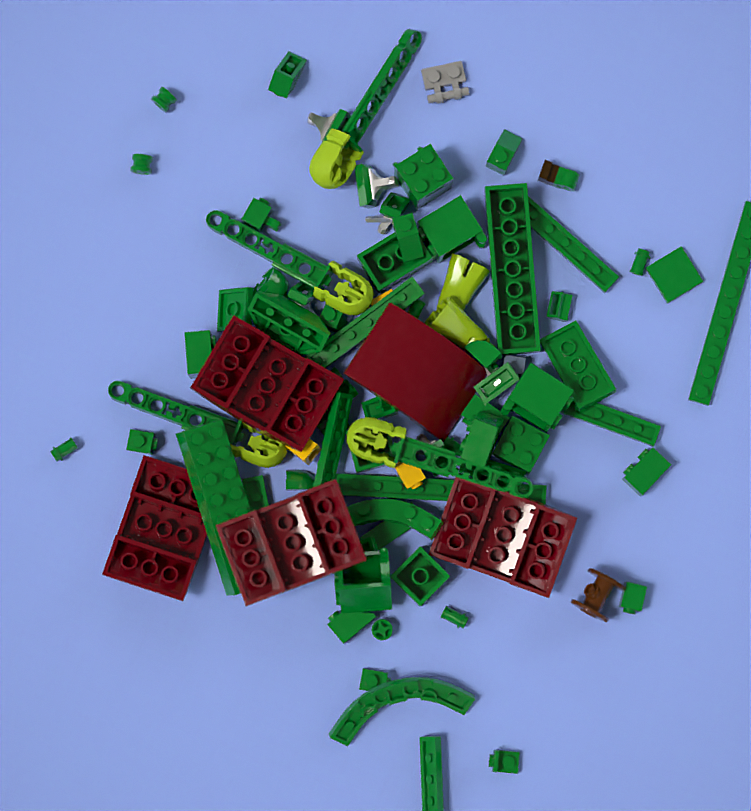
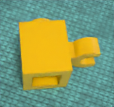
[285,439,321,466]
[394,462,426,490]

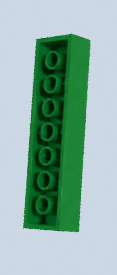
[484,183,541,355]
[175,419,251,596]

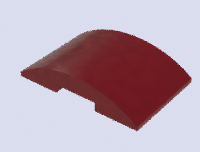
[344,302,487,442]
[190,315,344,452]
[102,455,207,601]
[429,477,577,598]
[216,479,367,606]

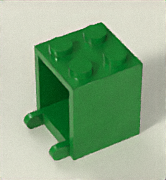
[392,143,453,210]
[417,195,487,263]
[500,363,574,433]
[334,548,392,613]

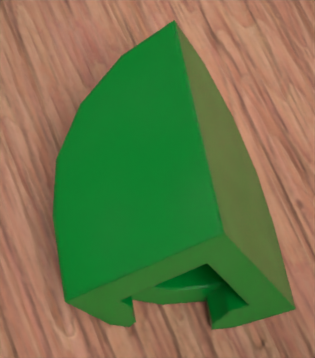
[464,340,502,374]
[286,470,315,491]

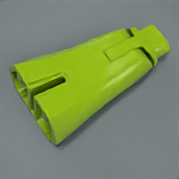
[436,253,490,313]
[424,297,496,352]

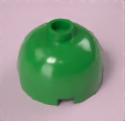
[253,267,289,298]

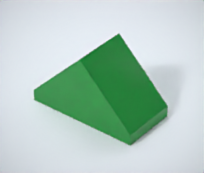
[361,397,399,420]

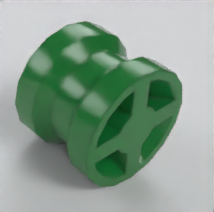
[151,87,177,113]
[130,154,153,175]
[371,619,393,641]

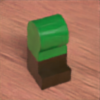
[537,160,580,191]

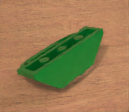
[247,291,331,355]

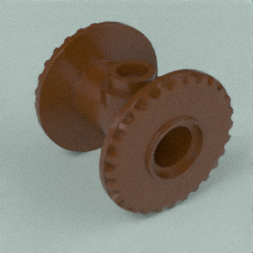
[571,568,626,623]

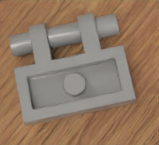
[421,61,469,104]

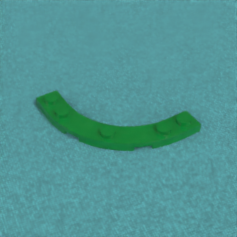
[347,499,443,540]
[329,677,475,747]

